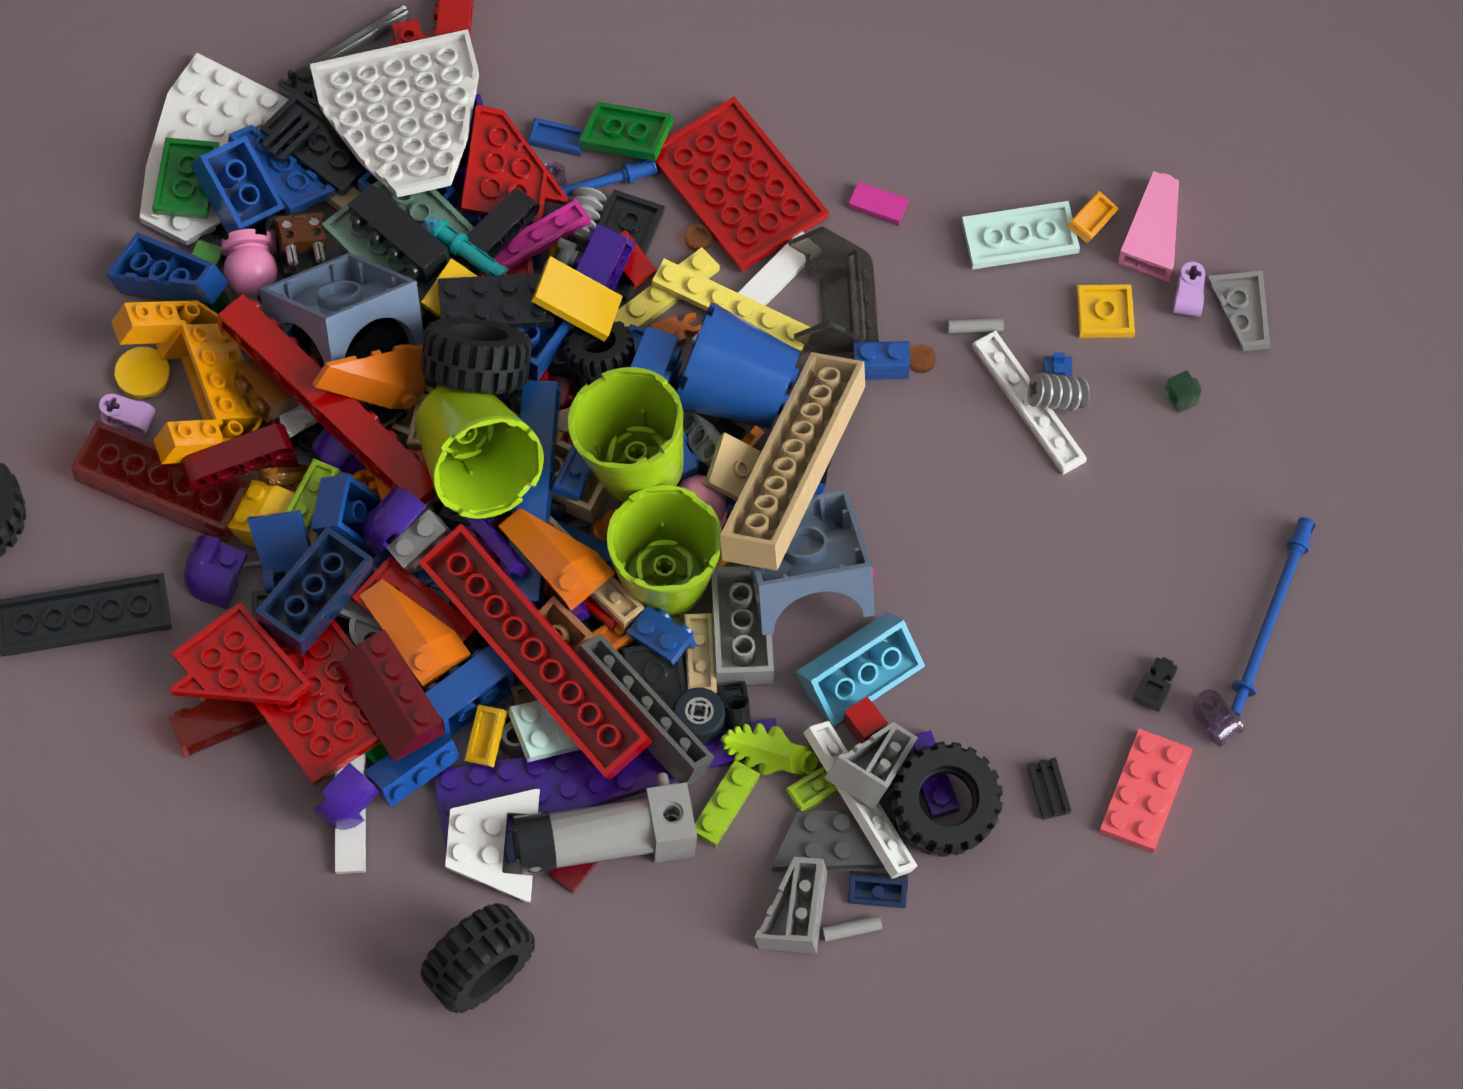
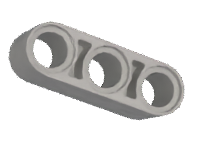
[683,411,720,466]

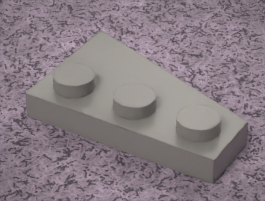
[1208,270,1271,351]

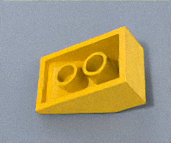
[228,480,319,547]

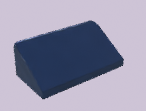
[848,871,908,908]

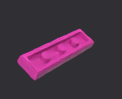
[493,199,591,273]

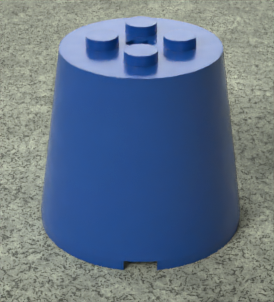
[676,302,800,429]

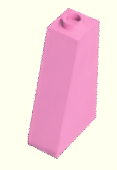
[1118,171,1179,282]

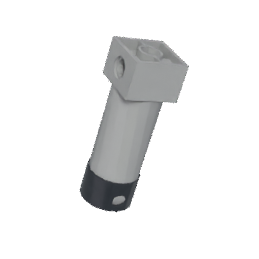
[512,772,697,875]

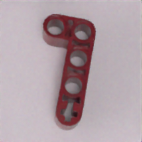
[181,423,298,490]

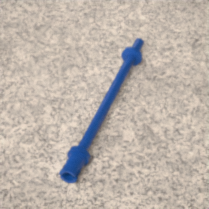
[463,160,657,226]
[1229,517,1316,717]

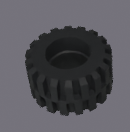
[564,321,636,388]

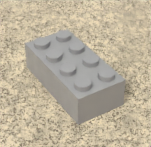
[710,566,774,686]

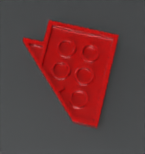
[459,105,568,225]
[169,602,312,705]

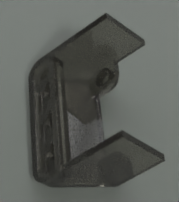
[788,226,879,353]

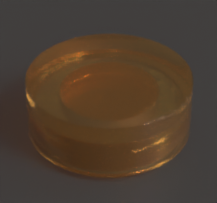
[685,223,712,252]
[909,345,936,373]

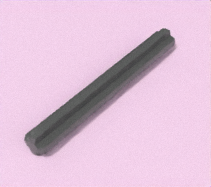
[295,5,410,82]

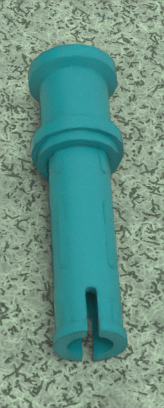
[431,219,508,276]

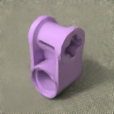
[1173,262,1205,317]
[99,393,156,437]

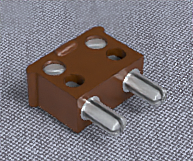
[274,212,326,266]

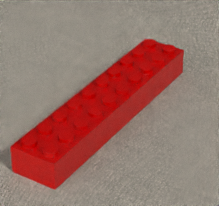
[418,524,654,780]

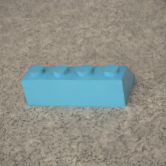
[796,612,925,727]

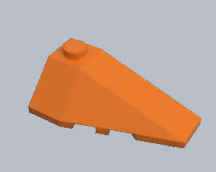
[312,344,425,410]
[498,508,615,611]
[359,579,471,689]

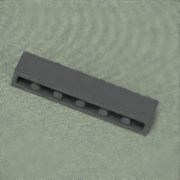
[577,633,714,786]

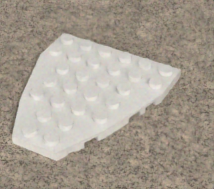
[310,29,479,198]
[139,53,305,246]

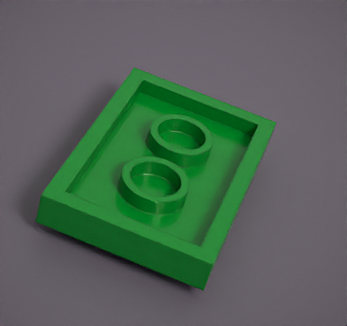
[579,101,674,161]
[152,137,220,219]

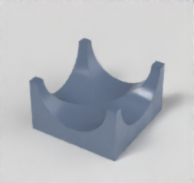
[260,252,424,364]
[742,489,875,635]

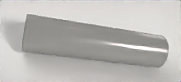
[947,318,1004,334]
[822,915,882,942]

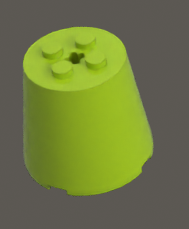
[568,367,684,503]
[415,386,544,519]
[607,485,722,618]

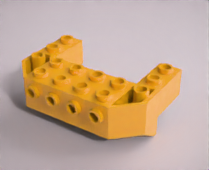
[111,301,264,464]

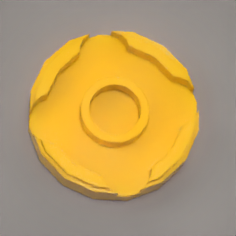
[114,347,170,400]

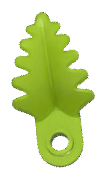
[721,723,819,776]

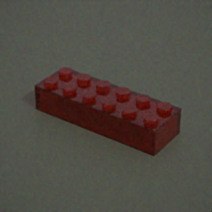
[71,420,249,544]

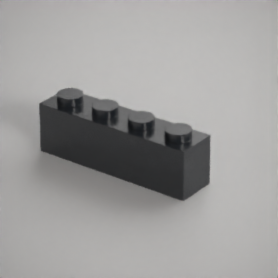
[348,184,450,283]

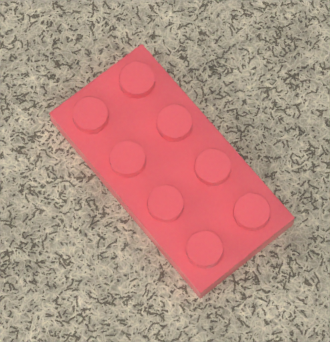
[1099,729,1193,853]

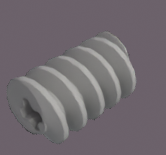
[564,187,606,248]
[1027,373,1090,411]

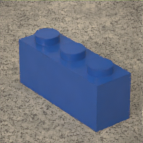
[364,732,461,808]

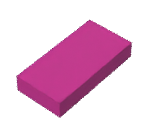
[848,181,909,226]

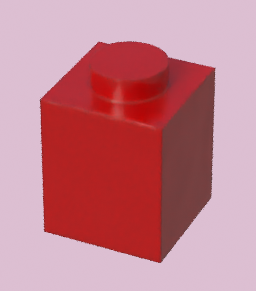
[843,696,888,744]

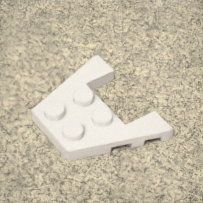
[445,789,540,903]

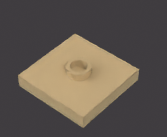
[704,433,761,501]

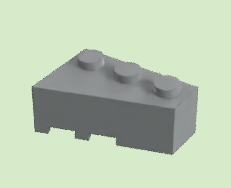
[824,722,918,809]
[754,857,827,954]

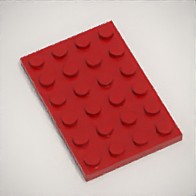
[655,96,829,273]
[251,620,380,786]

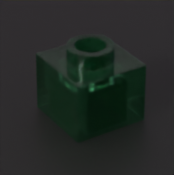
[1165,370,1201,413]

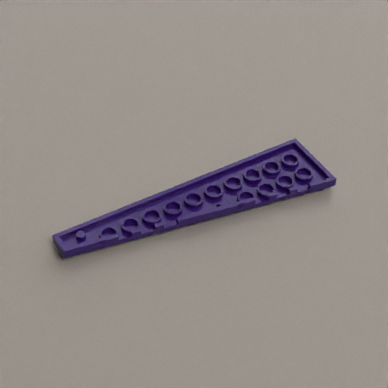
[434,718,777,851]

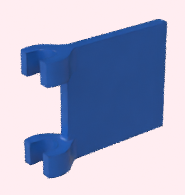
[247,510,311,592]

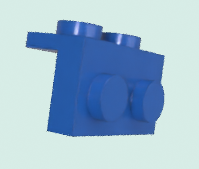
[627,605,697,665]

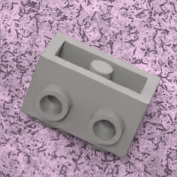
[387,509,452,575]

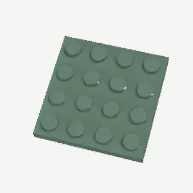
[322,180,474,283]

